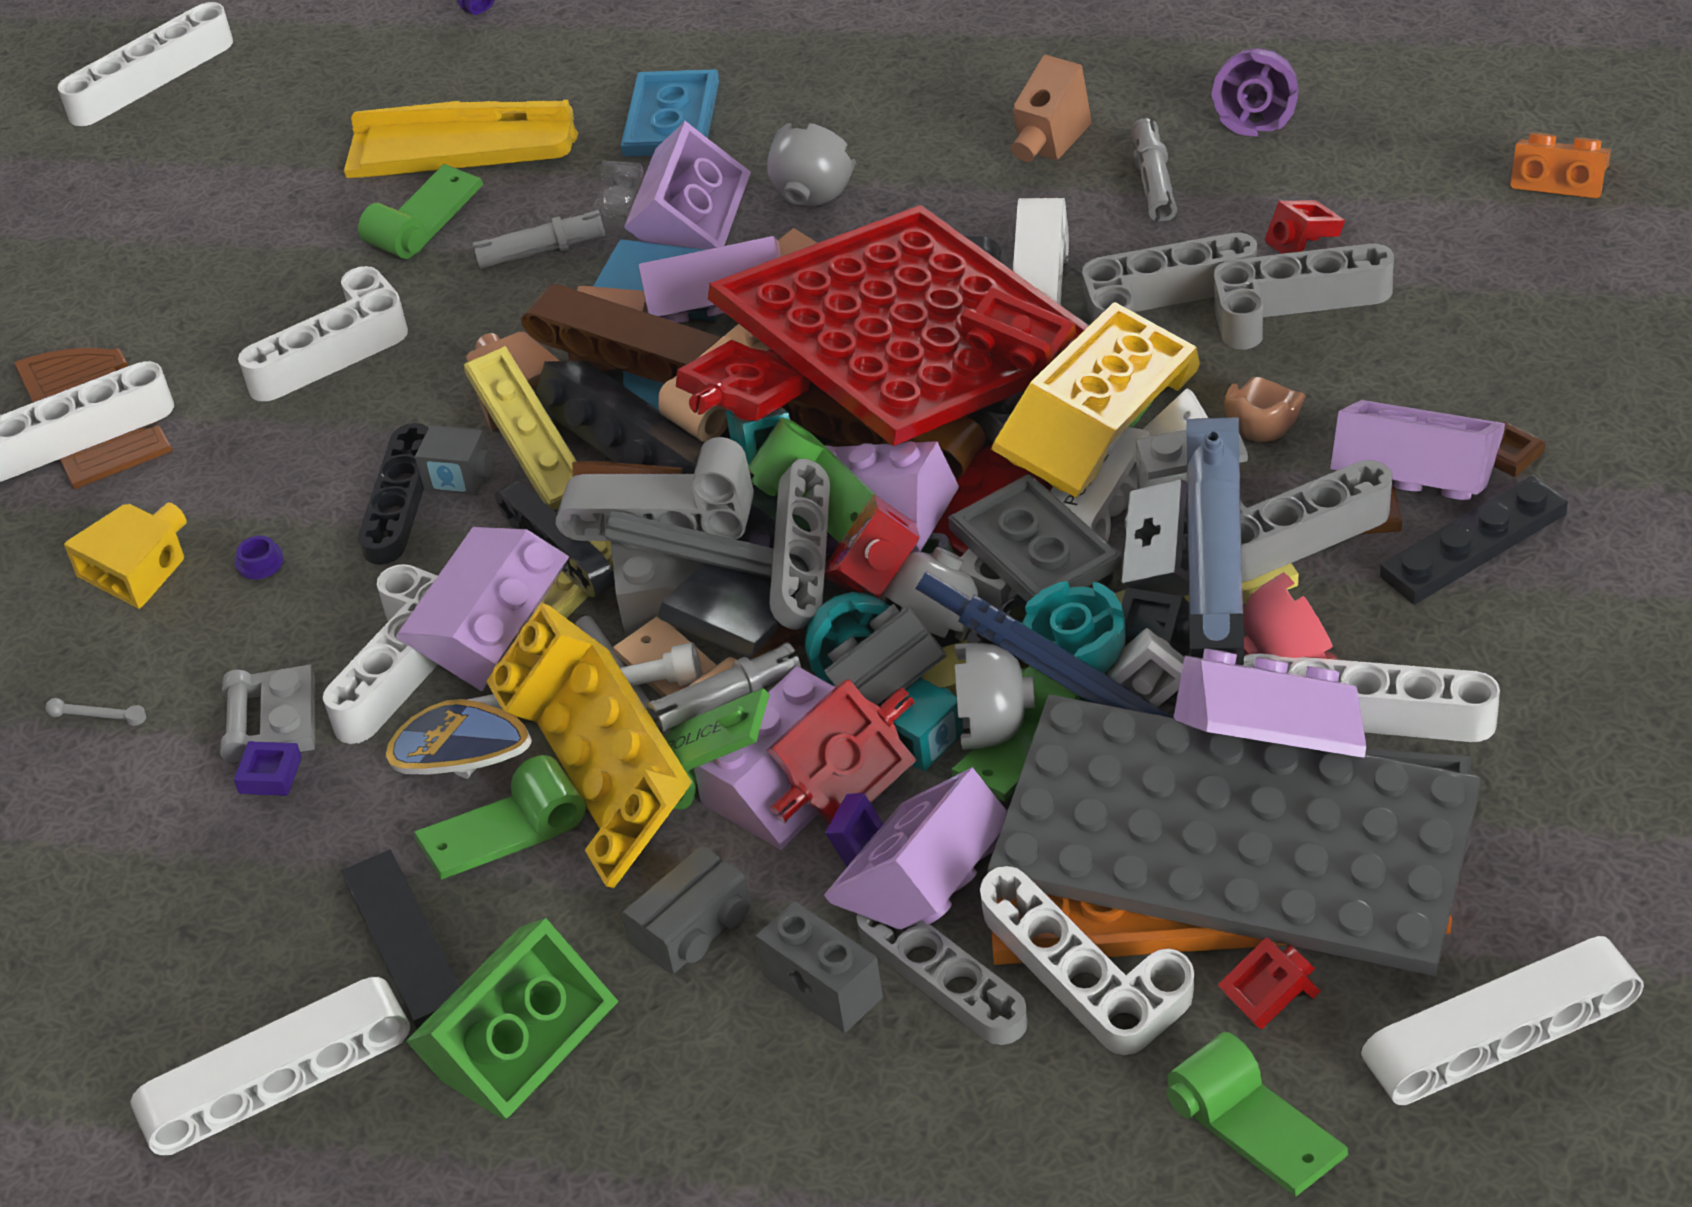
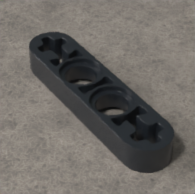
[358,423,429,565]
[495,480,615,597]

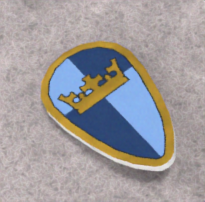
[386,699,532,779]

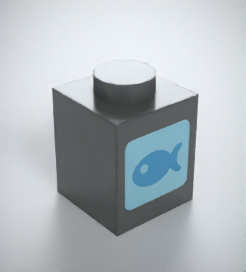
[415,425,494,495]

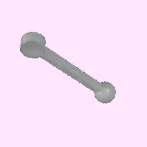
[45,698,146,726]

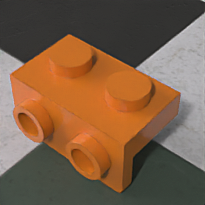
[1510,133,1611,198]

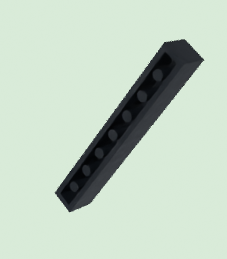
[535,361,829,549]

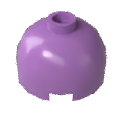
[1211,48,1299,136]

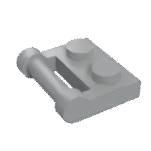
[220,665,315,763]

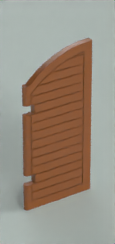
[14,348,172,489]

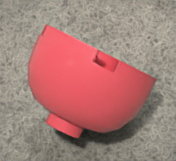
[1243,572,1337,660]

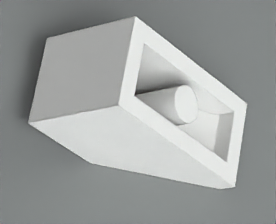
[1106,628,1184,707]

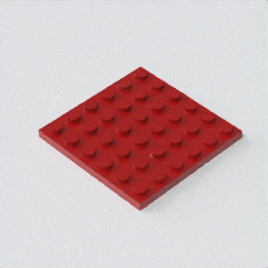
[708,205,1089,446]

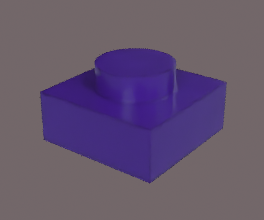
[234,741,302,796]
[825,793,883,867]

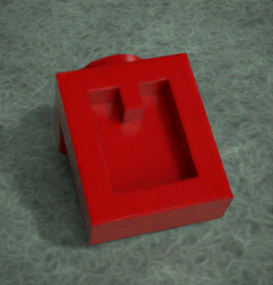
[1265,200,1346,254]
[1218,937,1321,1030]

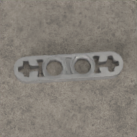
[770,459,830,630]
[856,914,1028,1045]

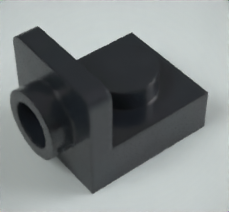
[1121,587,1190,657]

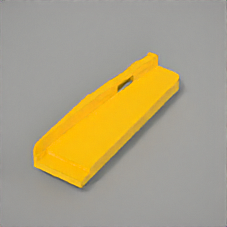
[344,100,578,178]

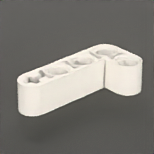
[1013,198,1069,305]
[238,266,408,402]
[323,564,438,744]
[980,866,1194,1055]

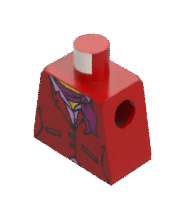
[824,494,920,598]

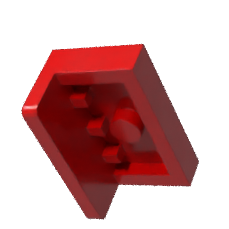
[960,287,1076,373]

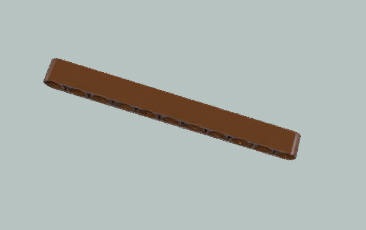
[521,284,986,479]

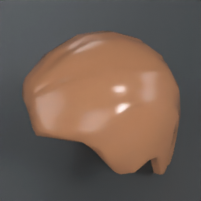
[1223,377,1306,443]

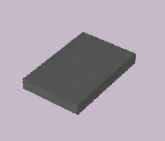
[948,474,1121,602]

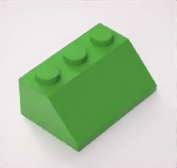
[406,918,619,1120]

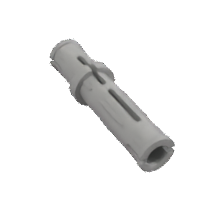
[1131,118,1177,222]
[473,209,606,270]
[647,643,801,733]

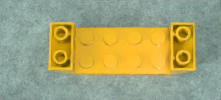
[991,302,1200,498]
[486,603,692,888]

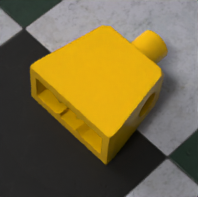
[64,502,187,609]

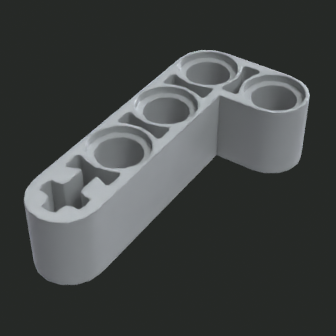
[1082,233,1257,325]
[1214,244,1394,350]
[556,437,754,541]
[1240,460,1392,582]

